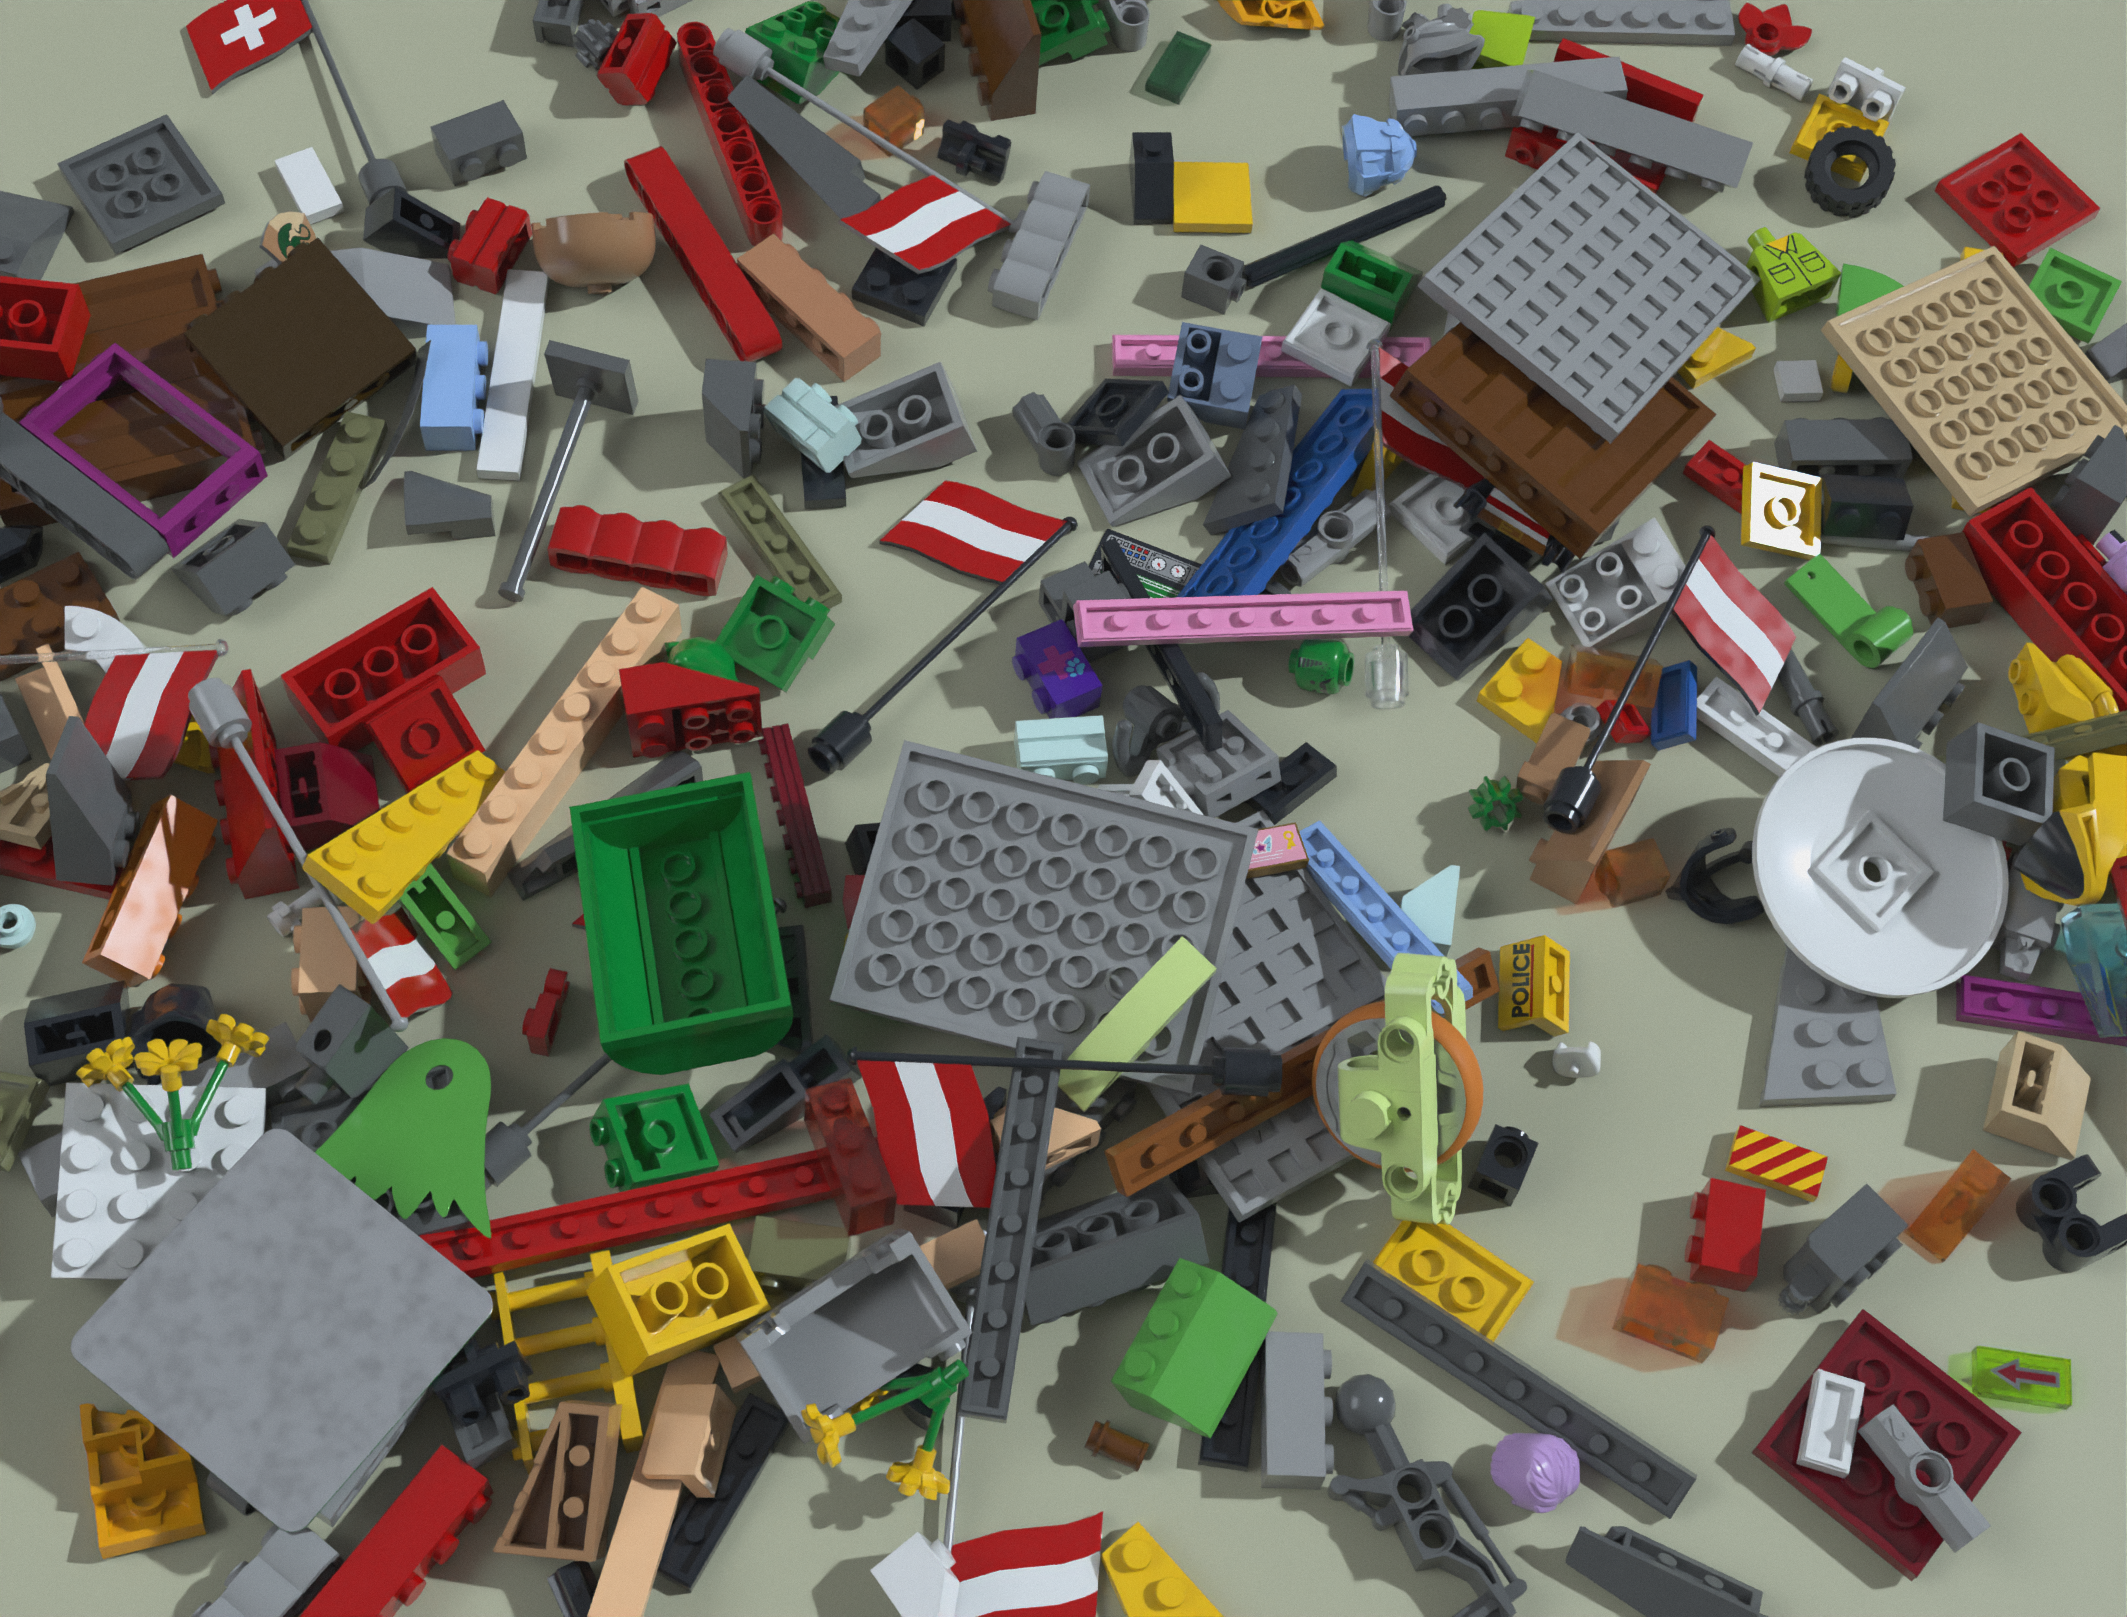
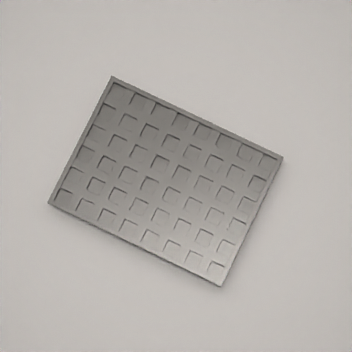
[1417,132,1761,443]
[1146,810,1386,1222]

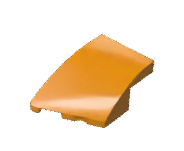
[1217,0,1324,30]
[79,1403,206,1559]

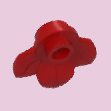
[1738,3,1812,56]

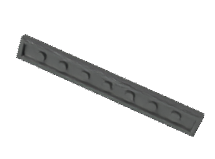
[957,1037,1064,1423]
[1341,1259,1697,1519]

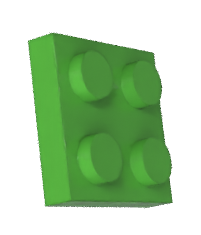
[2029,247,2122,344]

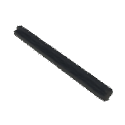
[1242,185,1447,287]

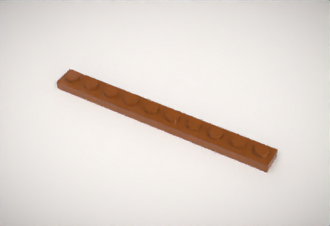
[1104,947,1500,1197]

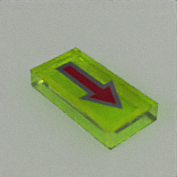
[1972,1346,2072,1410]

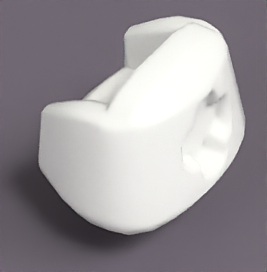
[1552,1041,1601,1078]

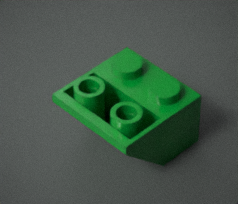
[1320,241,1423,332]

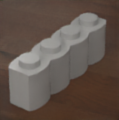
[988,171,1090,320]
[191,1524,344,1617]

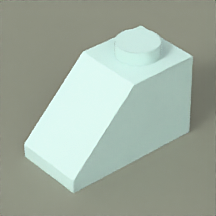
[1399,865,1460,957]

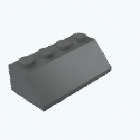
[1023,1175,1209,1326]

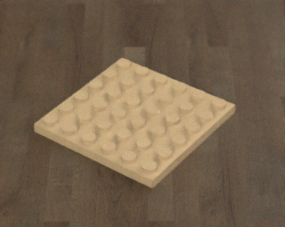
[1821,246,2127,517]

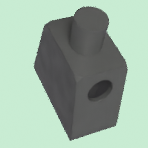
[294,984,409,1105]

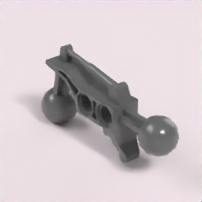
[1327,1374,1527,1617]

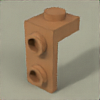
[1516,713,1591,805]

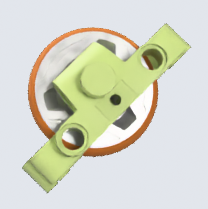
[1312,953,1484,1225]

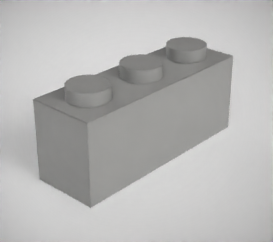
[1260,1331,1334,1490]

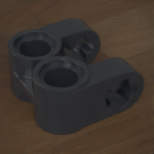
[2016,1154,2127,1273]

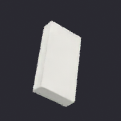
[275,147,344,224]
[1796,1369,1865,1478]

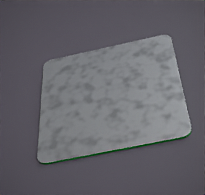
[71,1129,493,1533]

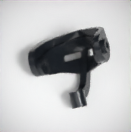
[1665,828,1765,924]

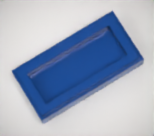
[1651,660,1697,751]

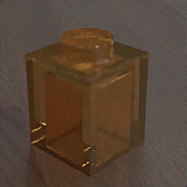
[863,85,925,158]
[1595,838,1671,908]

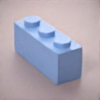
[420,325,488,451]

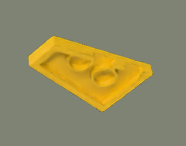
[1100,1522,1224,1617]

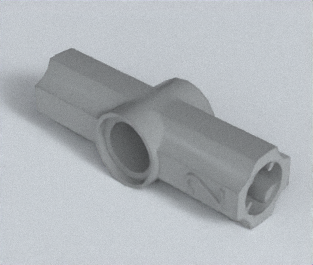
[1279,489,1391,587]
[1858,1404,1991,1553]

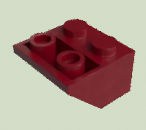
[274,742,380,852]

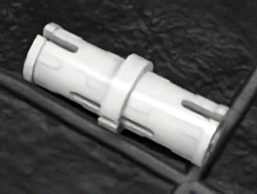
[1735,44,1814,101]

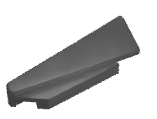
[728,75,882,219]
[507,750,703,901]
[1565,1526,1769,1617]

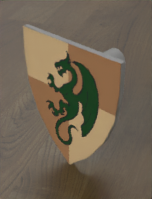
[255,211,316,276]

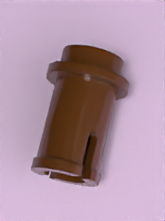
[1084,1420,1150,1472]

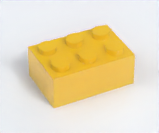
[586,1223,771,1377]

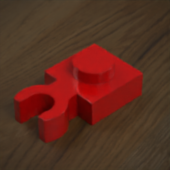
[522,968,570,1057]

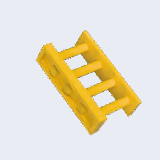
[488,1250,644,1475]

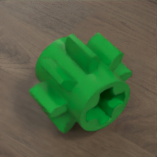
[1468,776,1524,831]

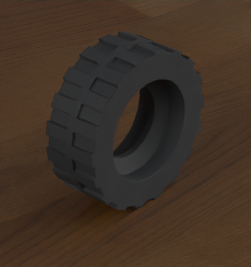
[1804,126,1896,217]

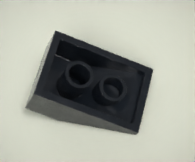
[1408,533,1553,681]

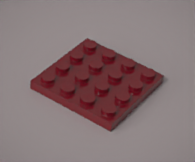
[1751,1309,2022,1581]

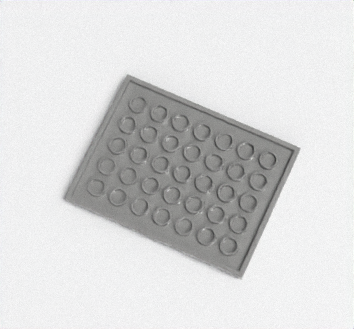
[829,740,1258,1097]

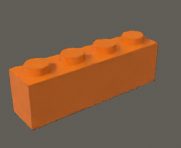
[82,795,218,987]

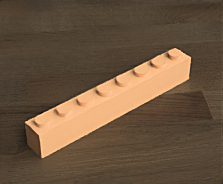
[446,587,682,897]

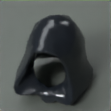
[125,983,222,1085]

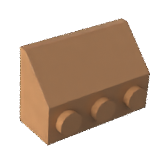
[1529,760,1651,904]

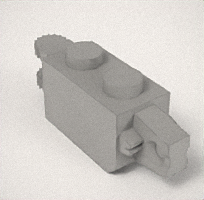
[1991,841,2065,982]

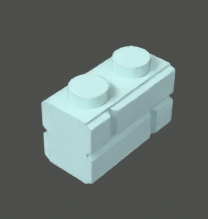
[763,378,862,473]
[1014,715,1108,785]

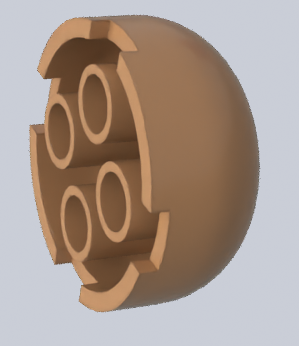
[531,212,656,295]

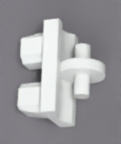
[1827,57,1906,122]

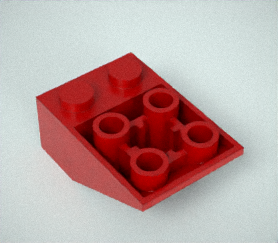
[619,662,762,758]

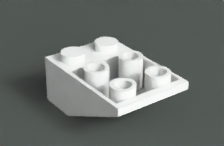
[1545,517,1686,652]

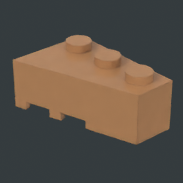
[493,1400,622,1562]

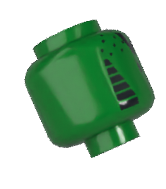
[1288,639,1355,694]

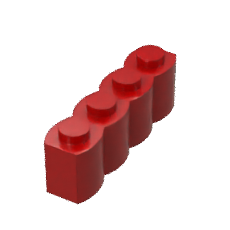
[547,505,728,596]

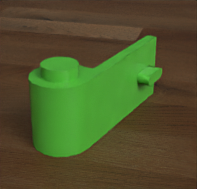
[1784,553,1913,668]

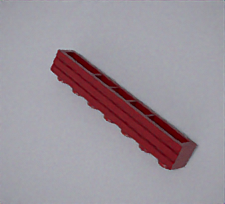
[758,723,832,908]

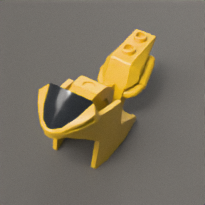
[2008,642,2127,907]

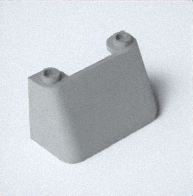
[735,1228,973,1445]

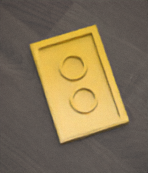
[1373,1220,1534,1342]

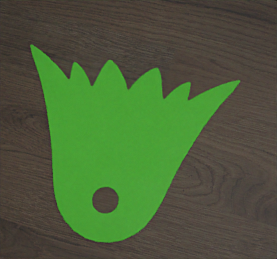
[315,1038,491,1239]

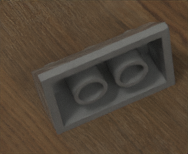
[1851,618,1968,749]

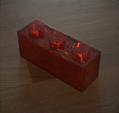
[804,1077,897,1237]

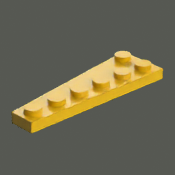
[302,750,505,925]

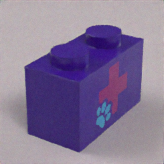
[1012,619,1102,719]

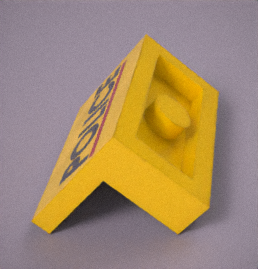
[1498,935,1570,1037]

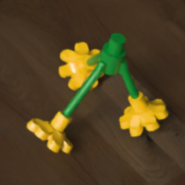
[76,1014,269,1171]
[801,1359,969,1500]

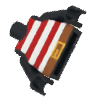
[1453,478,1575,574]

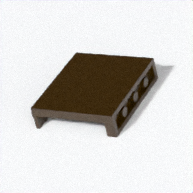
[184,237,416,460]

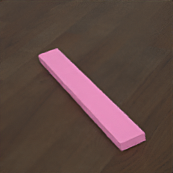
[1111,335,1432,378]
[1073,591,1413,647]

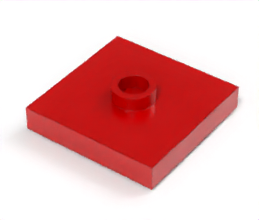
[362,675,486,794]

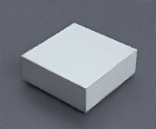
[1773,360,1823,402]

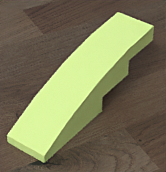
[1058,936,1217,1112]

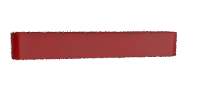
[677,22,783,246]
[624,146,783,362]

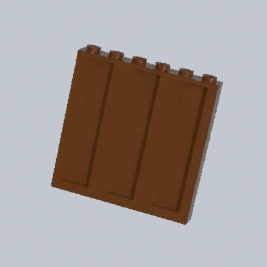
[0,254,267,527]
[1389,322,1717,559]

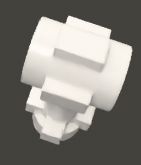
[267,887,343,938]

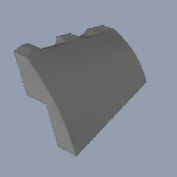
[404,471,495,540]

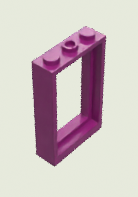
[19,343,268,558]

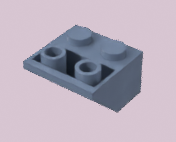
[1167,322,1262,429]

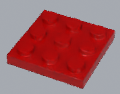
[1934,133,2101,268]

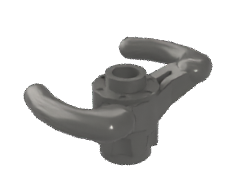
[1113,672,1220,777]

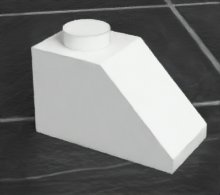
[870,1532,960,1617]

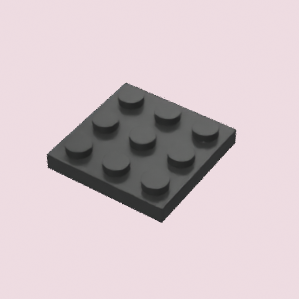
[57,114,225,254]

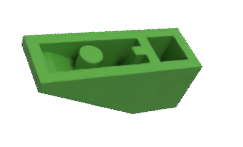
[397,863,492,970]

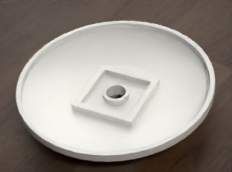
[1752,738,2009,998]

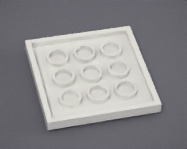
[51,1083,267,1280]

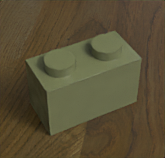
[748,1216,851,1295]

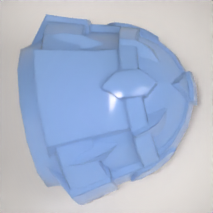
[1342,114,1417,197]

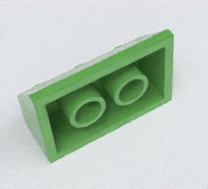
[1111,1258,1278,1439]

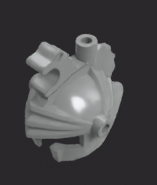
[1398,4,1485,76]

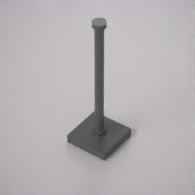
[498,340,639,602]

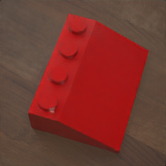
[209,669,300,900]

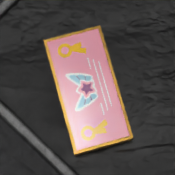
[1246,822,1309,879]

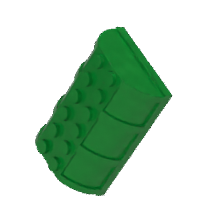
[569,772,793,1075]

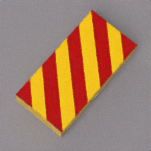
[1725,1125,1828,1202]

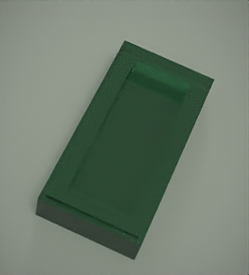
[1145,31,1212,105]

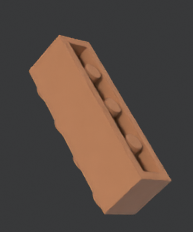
[737,234,881,382]

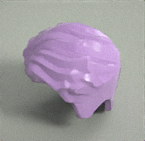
[1491,1433,1580,1513]

